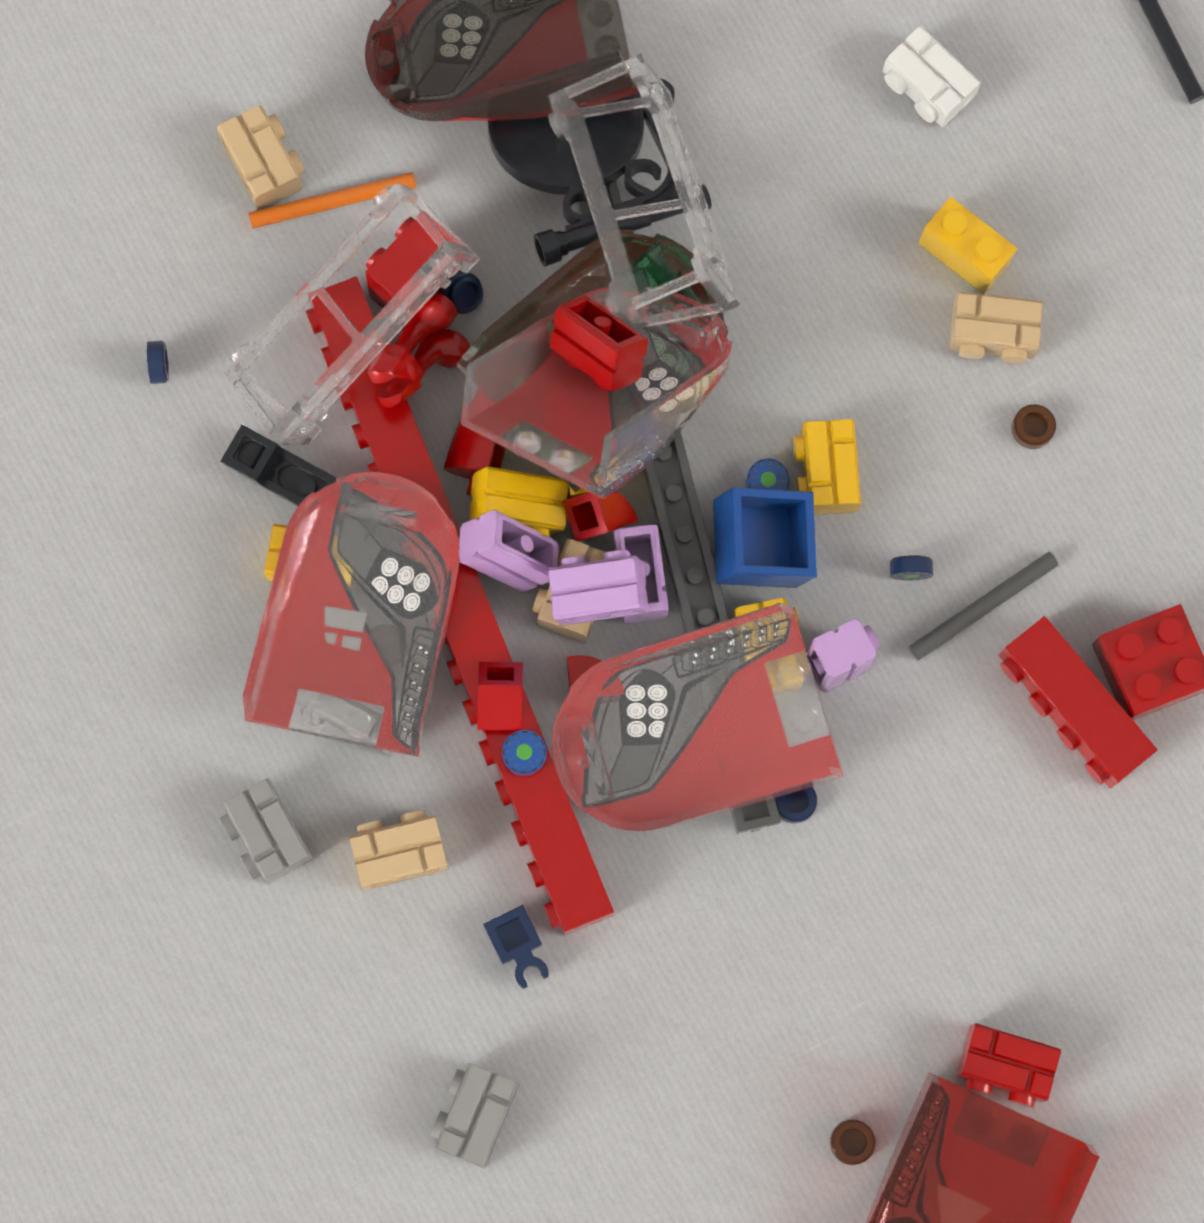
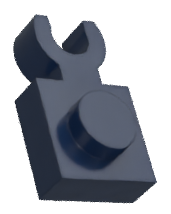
[483,905,549,990]

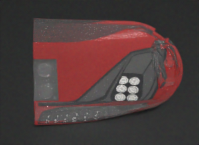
[461,286,732,499]
[243,472,460,757]
[552,603,844,831]

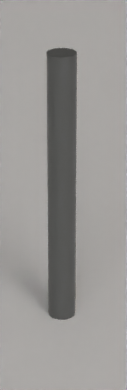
[909,551,1058,660]

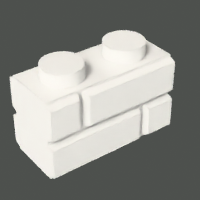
[882,26,981,127]

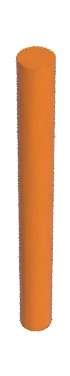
[248,172,416,229]

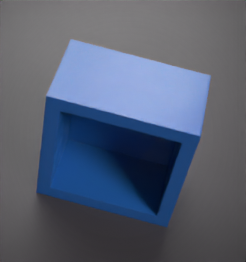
[713,487,817,588]

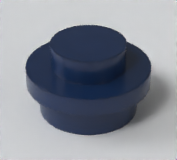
[441,271,483,314]

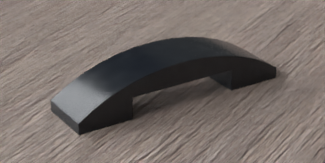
[220,425,385,541]

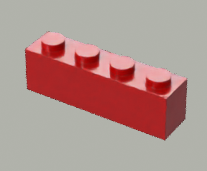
[998,615,1158,788]

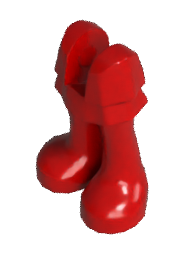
[368,292,471,408]

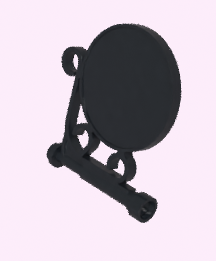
[488,61,712,267]

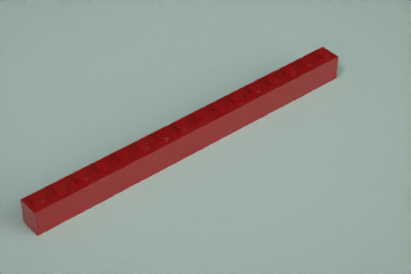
[305,276,614,936]

